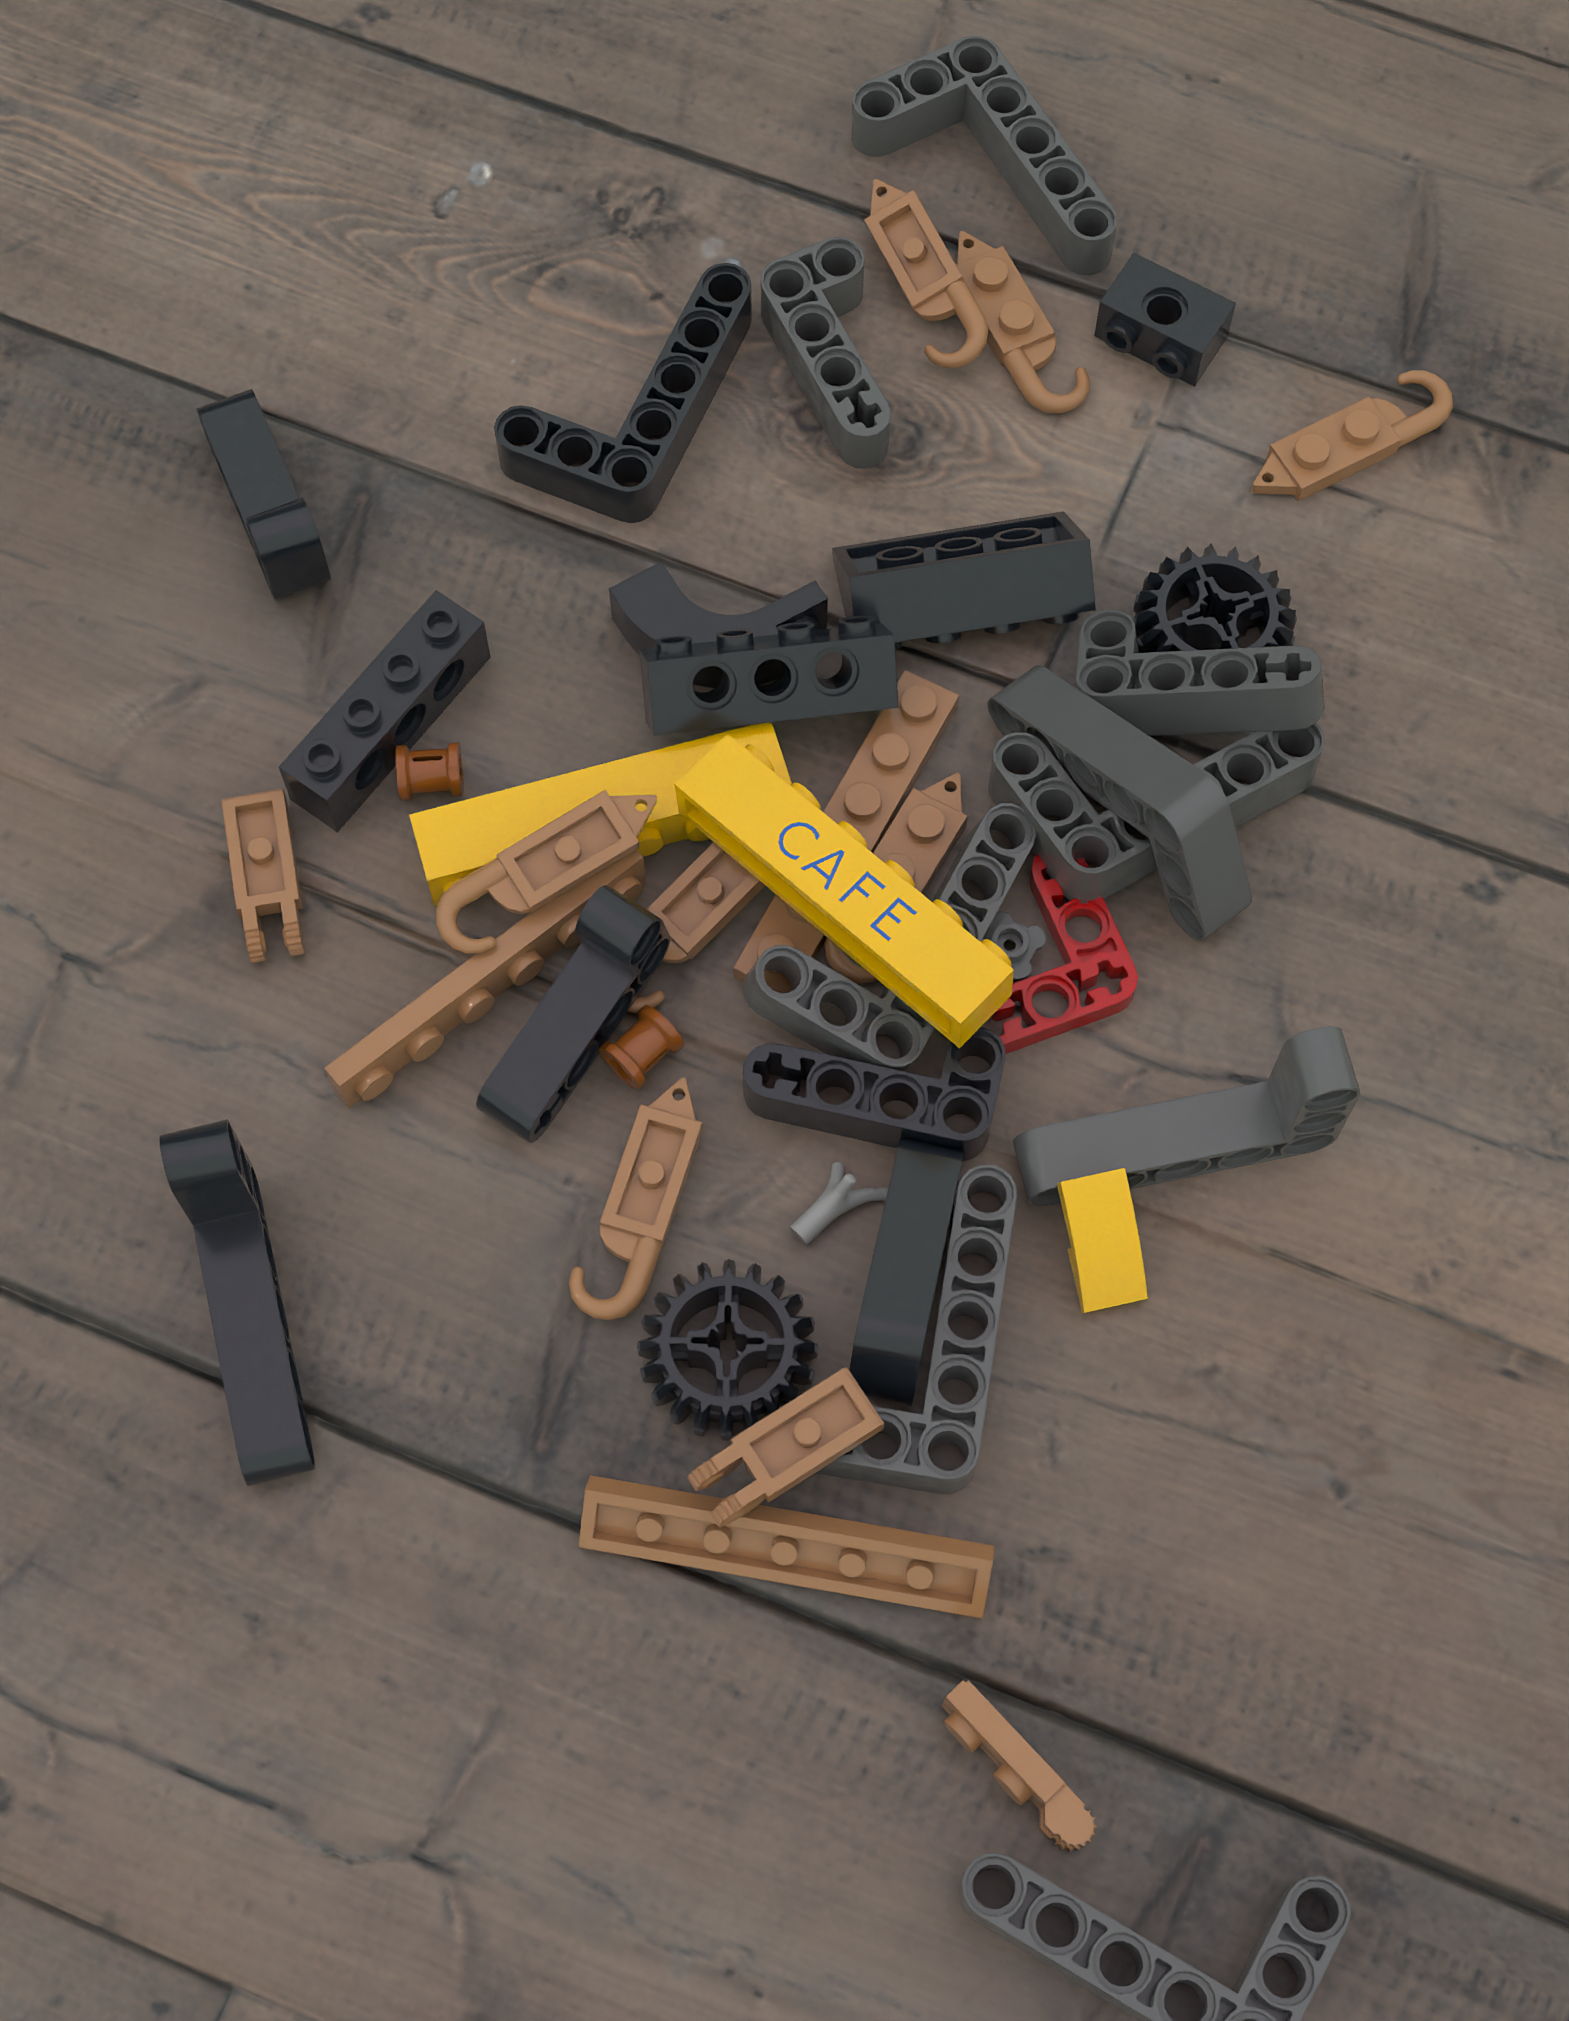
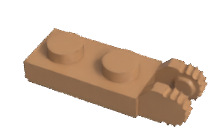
[221,789,305,963]
[687,1367,884,1528]
[941,1680,1097,1852]

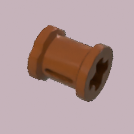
[396,742,464,800]
[599,1005,684,1090]

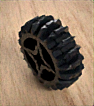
[1133,543,1297,653]
[637,1259,818,1441]

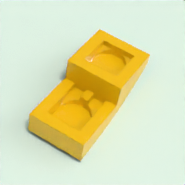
[1057,1168,1148,1313]

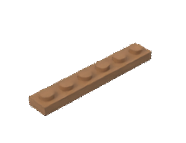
[733,670,959,993]
[324,850,646,1109]
[578,1475,995,1619]

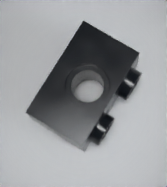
[1094,252,1236,387]

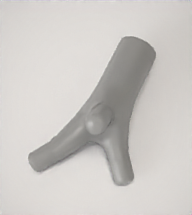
[789,1162,888,1246]

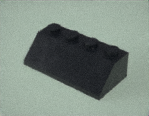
[832,511,1096,650]

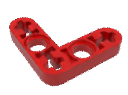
[991,854,1138,1054]

